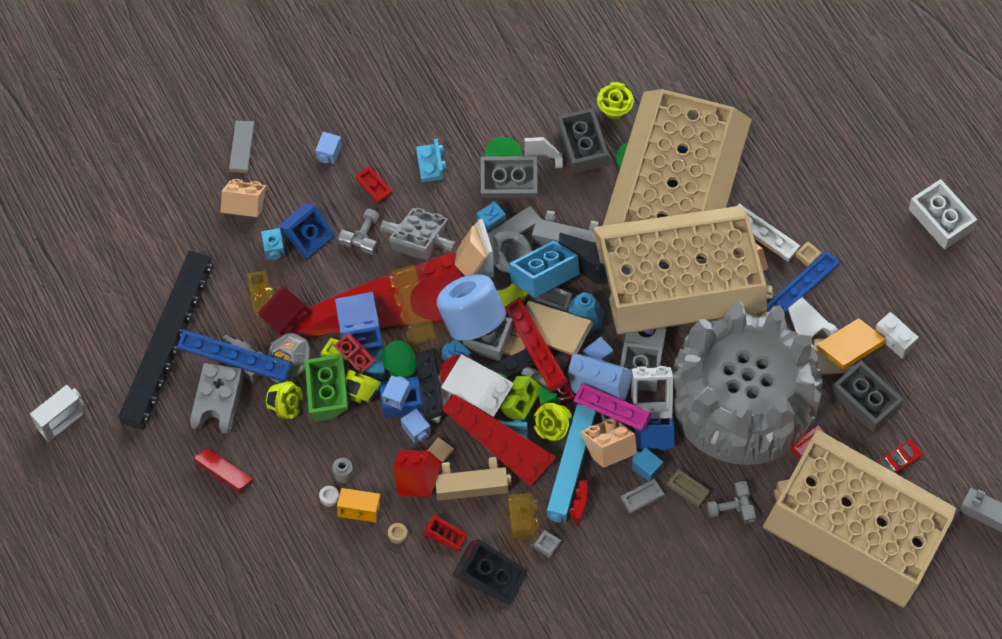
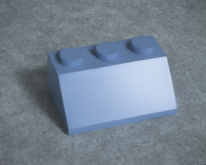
[568,353,632,401]

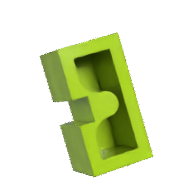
[498,376,542,419]

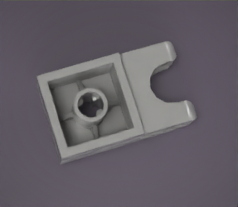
[620,327,666,392]
[190,363,244,434]

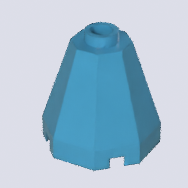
[566,292,605,337]

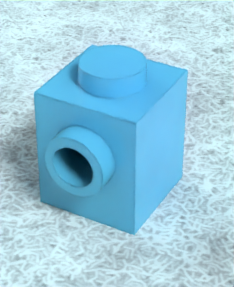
[261,228,285,260]

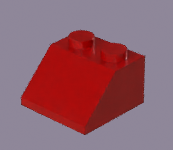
[393,450,442,497]

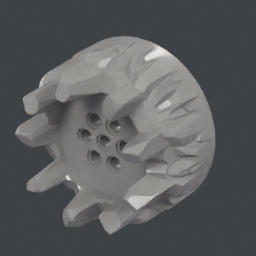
[672,301,822,465]

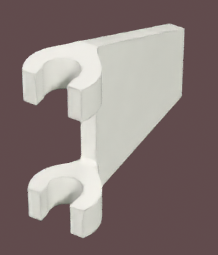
[525,137,563,168]
[788,297,838,350]

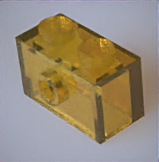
[247,270,274,317]
[508,493,539,539]

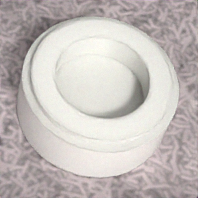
[319,486,339,507]

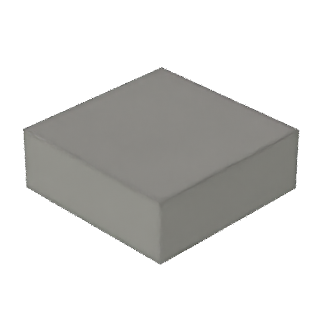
[534,530,561,558]

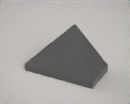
[535,287,574,312]

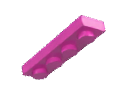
[574,383,652,432]

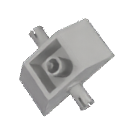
[380,208,456,261]

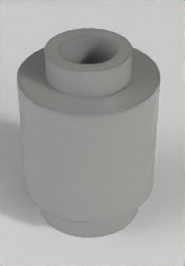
[332,458,354,483]

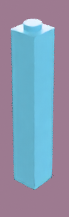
[547,404,596,522]

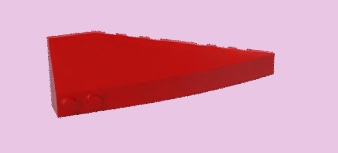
[278,252,462,339]

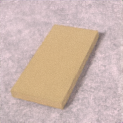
[511,301,593,355]

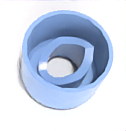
[436,274,506,341]

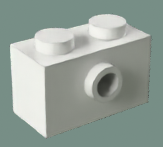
[875,312,919,359]

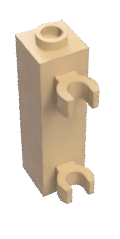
[435,457,511,501]

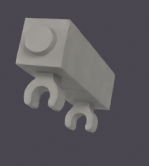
[532,210,599,246]
[960,488,1002,532]

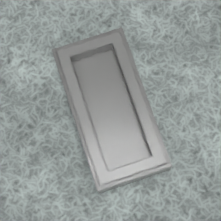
[620,479,665,515]

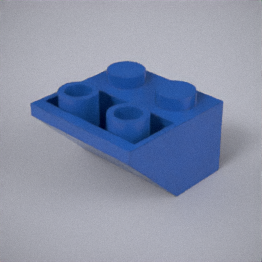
[380,377,422,418]

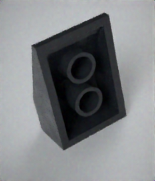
[559,232,608,285]
[452,539,528,605]

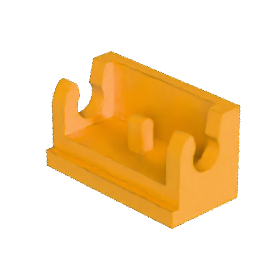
[337,488,380,523]

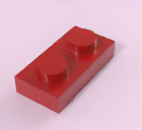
[355,166,393,205]

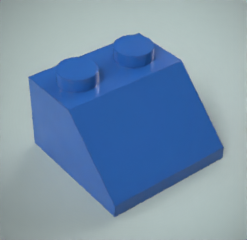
[278,203,335,258]
[634,413,674,450]

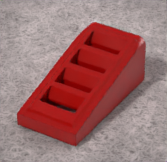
[422,515,468,552]

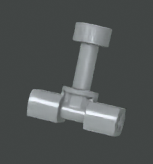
[338,209,380,255]
[521,352,570,393]
[707,481,756,524]

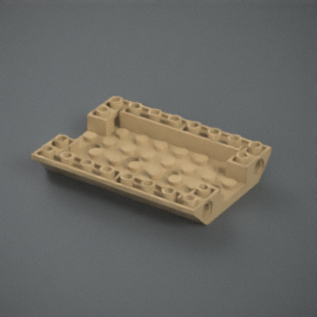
[603,89,752,226]
[593,206,767,335]
[762,429,956,608]

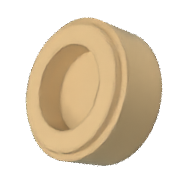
[388,523,408,544]

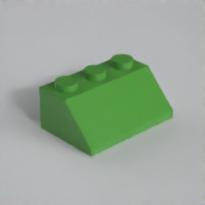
[305,354,348,422]

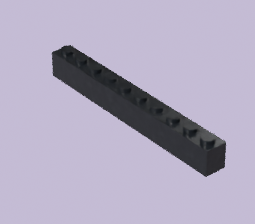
[119,250,214,430]

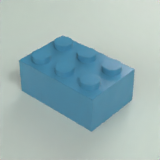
[509,240,579,298]

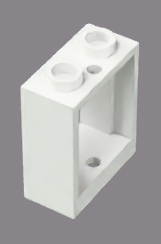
[631,366,673,419]
[30,385,85,442]

